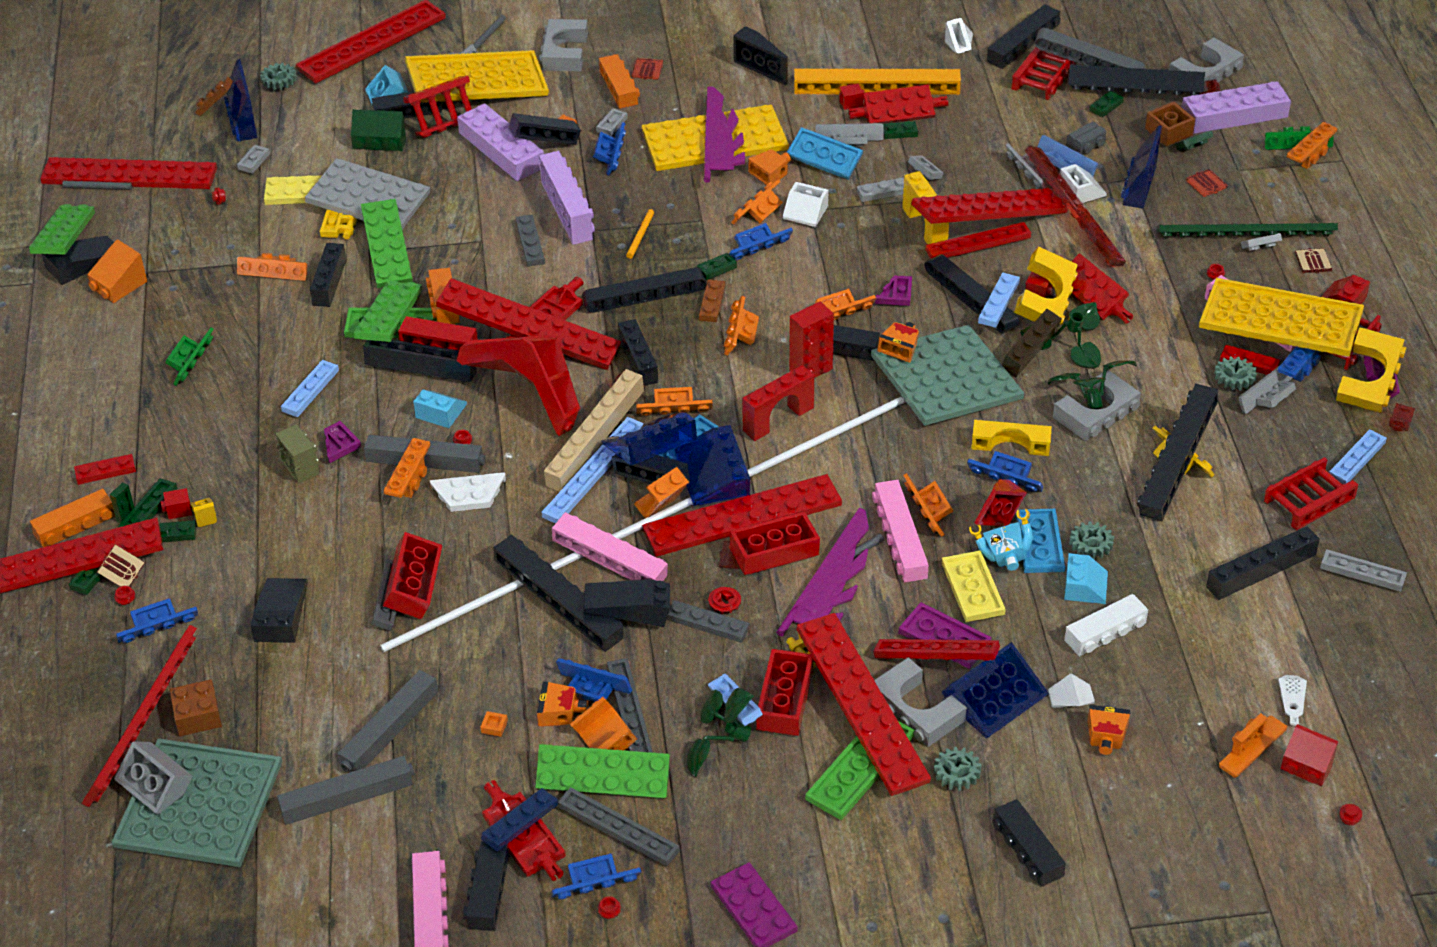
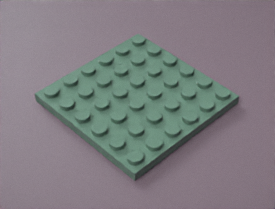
[871,325,1025,426]
[112,739,283,867]

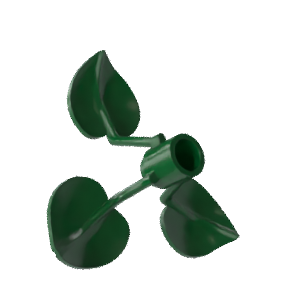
[1020,302,1101,368]
[1048,360,1137,409]
[687,688,754,777]

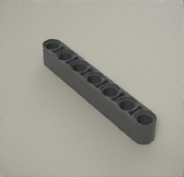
[1035,28,1146,69]

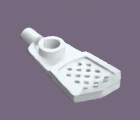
[1278,675,1307,726]

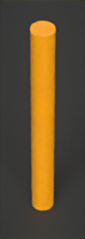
[626,209,654,259]

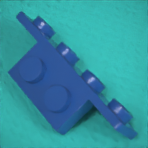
[593,122,626,175]
[729,223,793,261]
[1278,346,1321,382]
[967,451,1043,492]
[116,598,198,643]
[556,658,632,702]
[551,853,641,900]

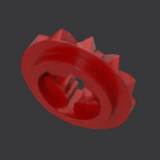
[708,587,741,614]

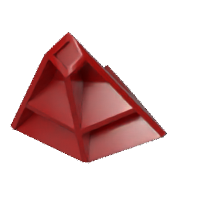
[456,335,580,436]

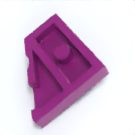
[875,275,912,306]
[324,421,361,463]

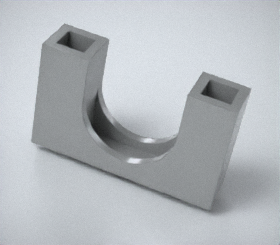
[539,19,588,71]
[1169,38,1244,91]
[1053,370,1141,441]
[874,658,967,747]

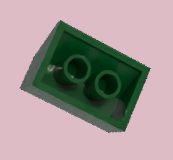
[351,109,406,151]

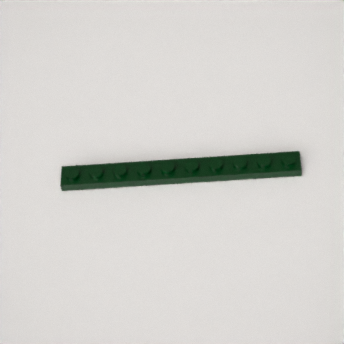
[1157,223,1338,237]

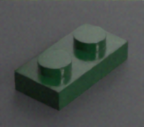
[1089,91,1124,118]
[883,121,918,139]
[1175,130,1214,151]
[697,252,737,280]
[109,482,134,524]
[159,520,197,543]

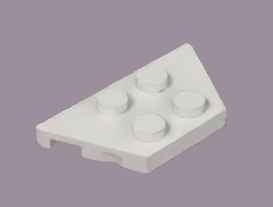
[430,472,506,512]

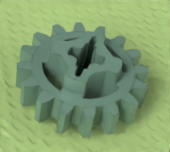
[260,63,297,90]
[1214,356,1257,391]
[1069,521,1114,560]
[934,747,982,791]

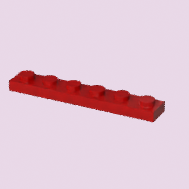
[925,222,1031,259]
[873,639,1000,661]

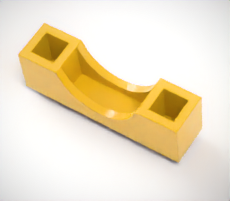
[971,420,1052,456]

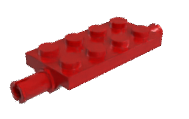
[848,84,948,124]
[1060,253,1134,324]
[507,276,584,338]
[482,780,566,881]

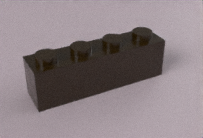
[1002,308,1062,377]

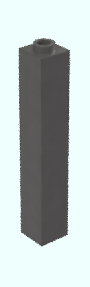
[364,435,486,473]
[337,670,438,773]
[277,756,415,825]

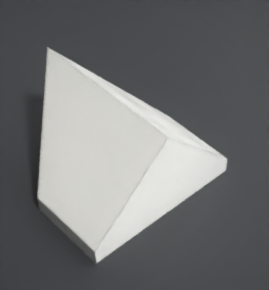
[945,18,973,54]
[1048,674,1095,708]

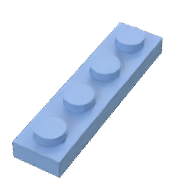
[978,273,1020,328]
[281,360,339,417]
[1329,429,1387,484]
[708,673,763,726]

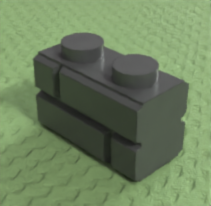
[1066,121,1106,155]

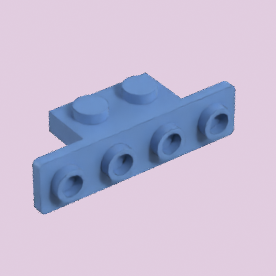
[1037,135,1098,177]

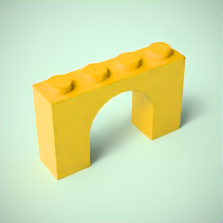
[902,171,949,244]
[1014,246,1077,325]
[1336,327,1407,413]

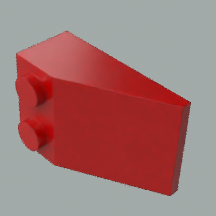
[974,479,1027,526]

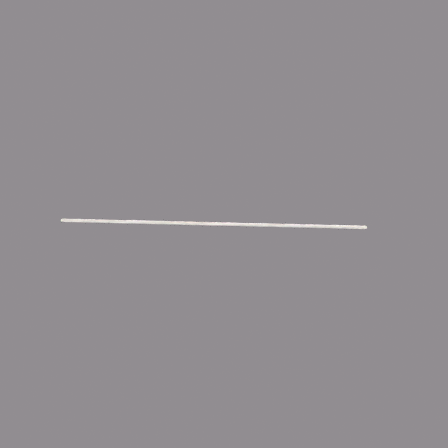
[380,396,906,652]

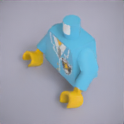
[969,508,1033,571]

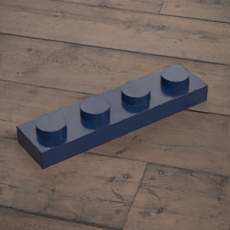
[481,788,558,852]

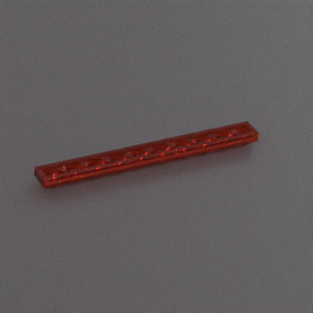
[1025,146,1126,266]

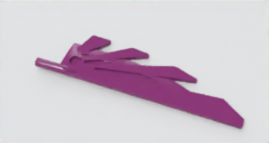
[704,86,745,183]
[776,508,869,636]

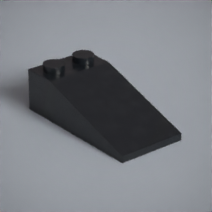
[733,26,788,85]
[41,236,114,285]
[250,578,308,643]
[583,579,670,627]

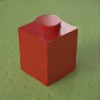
[839,83,865,110]
[1025,272,1054,298]
[161,488,192,520]

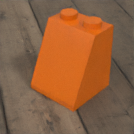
[87,239,147,303]

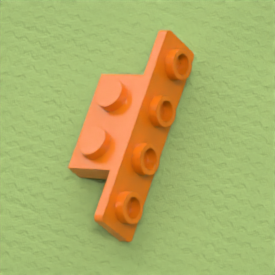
[1287,122,1337,169]
[731,179,783,225]
[237,253,307,281]
[815,289,876,320]
[723,296,759,356]
[636,387,713,416]
[384,438,431,498]
[903,473,954,537]
[1219,713,1287,778]

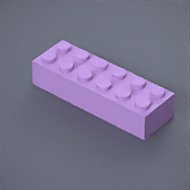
[1182,81,1291,134]
[457,104,544,181]
[539,151,595,245]

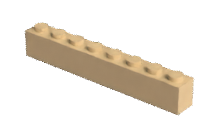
[544,369,644,492]

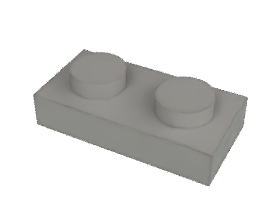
[596,109,628,136]
[237,145,270,174]
[908,155,944,180]
[1241,233,1282,251]

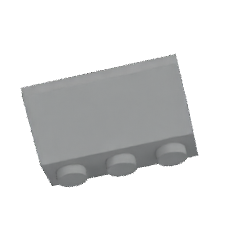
[114,741,192,814]

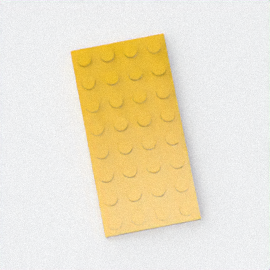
[405,50,549,102]
[642,104,789,171]
[1199,278,1364,356]

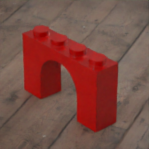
[742,365,815,441]

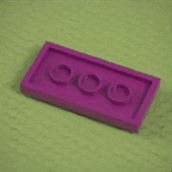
[898,602,992,669]
[711,862,798,947]

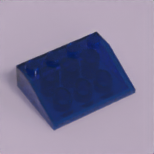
[224,59,258,142]
[1121,125,1162,209]
[601,412,697,465]
[674,425,750,506]
[941,642,1049,738]

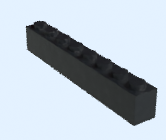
[1069,65,1205,95]
[1137,383,1219,521]
[493,534,623,652]

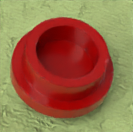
[212,187,226,205]
[1207,264,1225,280]
[453,429,472,445]
[114,586,135,605]
[1339,804,1362,825]
[598,896,621,919]

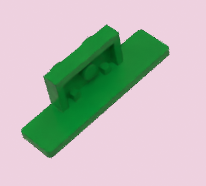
[1264,126,1334,149]
[165,327,214,386]

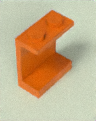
[634,467,689,518]
[570,697,638,750]

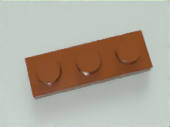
[195,77,233,116]
[699,279,726,322]

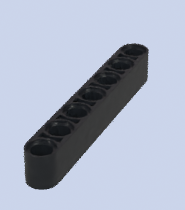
[925,254,1019,334]
[582,268,707,313]

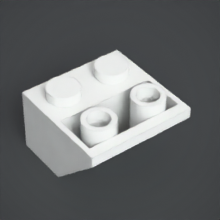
[1059,164,1107,205]
[783,182,828,227]

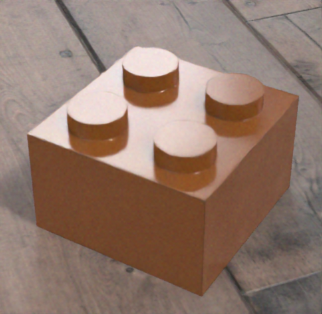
[1145,102,1195,146]
[170,679,222,737]

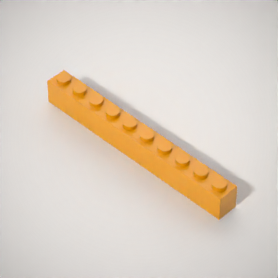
[794,69,961,94]

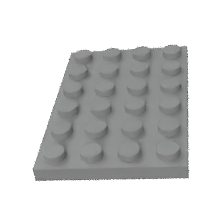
[305,158,430,229]

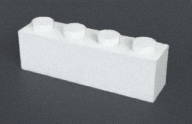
[1064,594,1148,656]

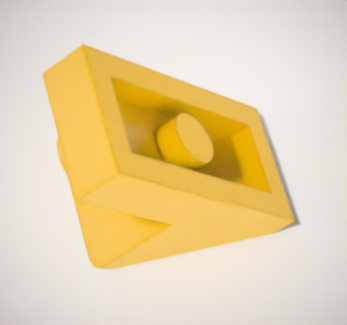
[190,498,217,527]

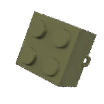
[275,424,320,484]

